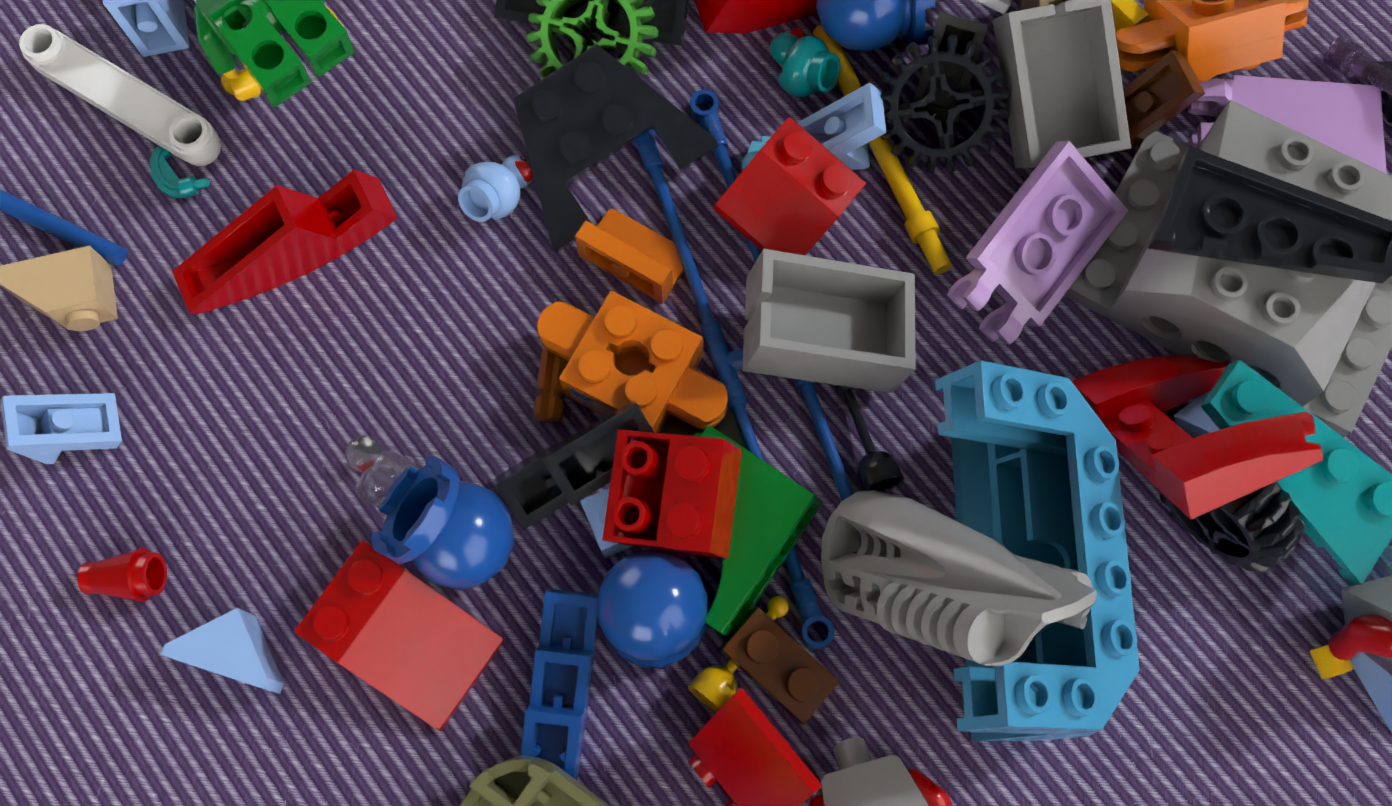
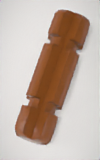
[533,349,569,424]

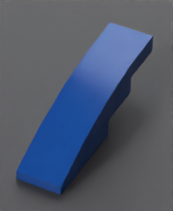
[520,588,599,781]

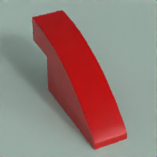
[172,169,398,314]

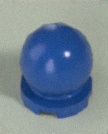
[816,0,935,52]
[371,455,515,590]
[597,550,708,669]

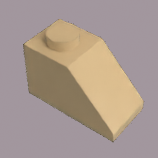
[0,246,118,331]

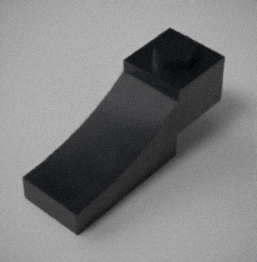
[495,400,655,530]

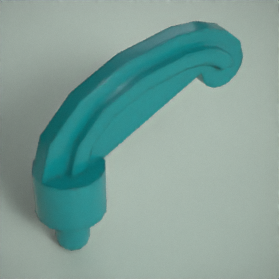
[150,146,210,198]

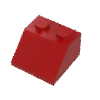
[712,117,866,255]

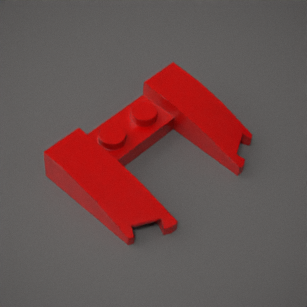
[1072,354,1323,520]

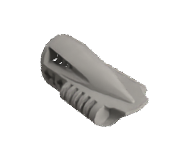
[821,490,1097,666]

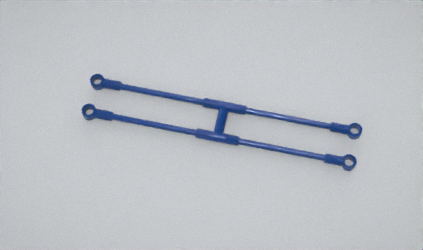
[633,89,880,651]

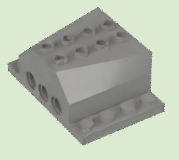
[1064,100,1392,438]

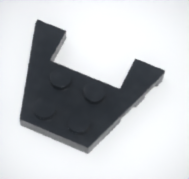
[513,44,719,253]

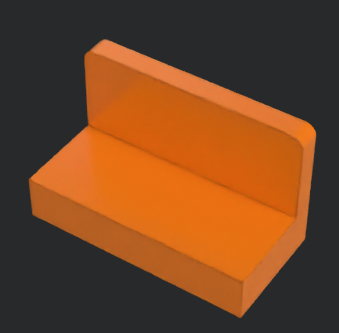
[575,208,692,304]

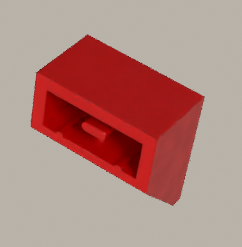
[602,430,742,559]

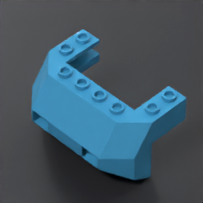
[935,360,1140,742]

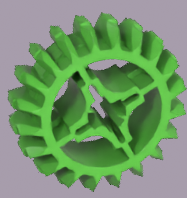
[526,0,658,79]

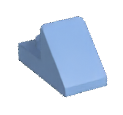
[797,82,886,170]
[0,393,122,464]

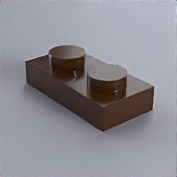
[1116,50,1206,152]
[719,607,839,724]

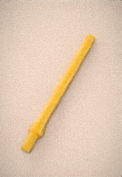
[813,25,953,275]

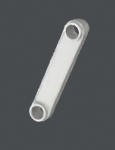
[19,24,221,166]

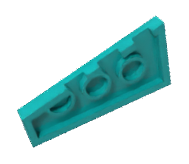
[1200,360,1392,585]

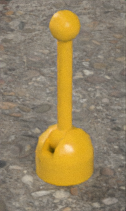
[688,596,789,713]

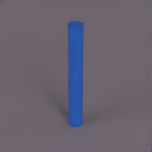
[0,190,127,266]

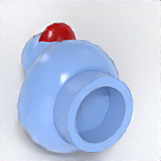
[458,155,534,222]

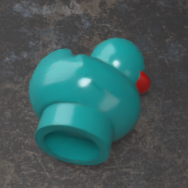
[770,28,840,97]

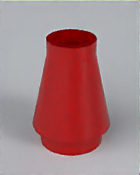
[77,548,167,602]

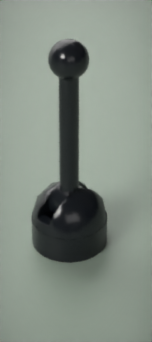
[834,385,904,492]

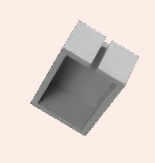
[993,0,1131,168]
[742,249,916,393]

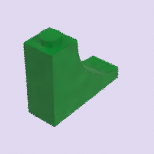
[694,425,823,636]

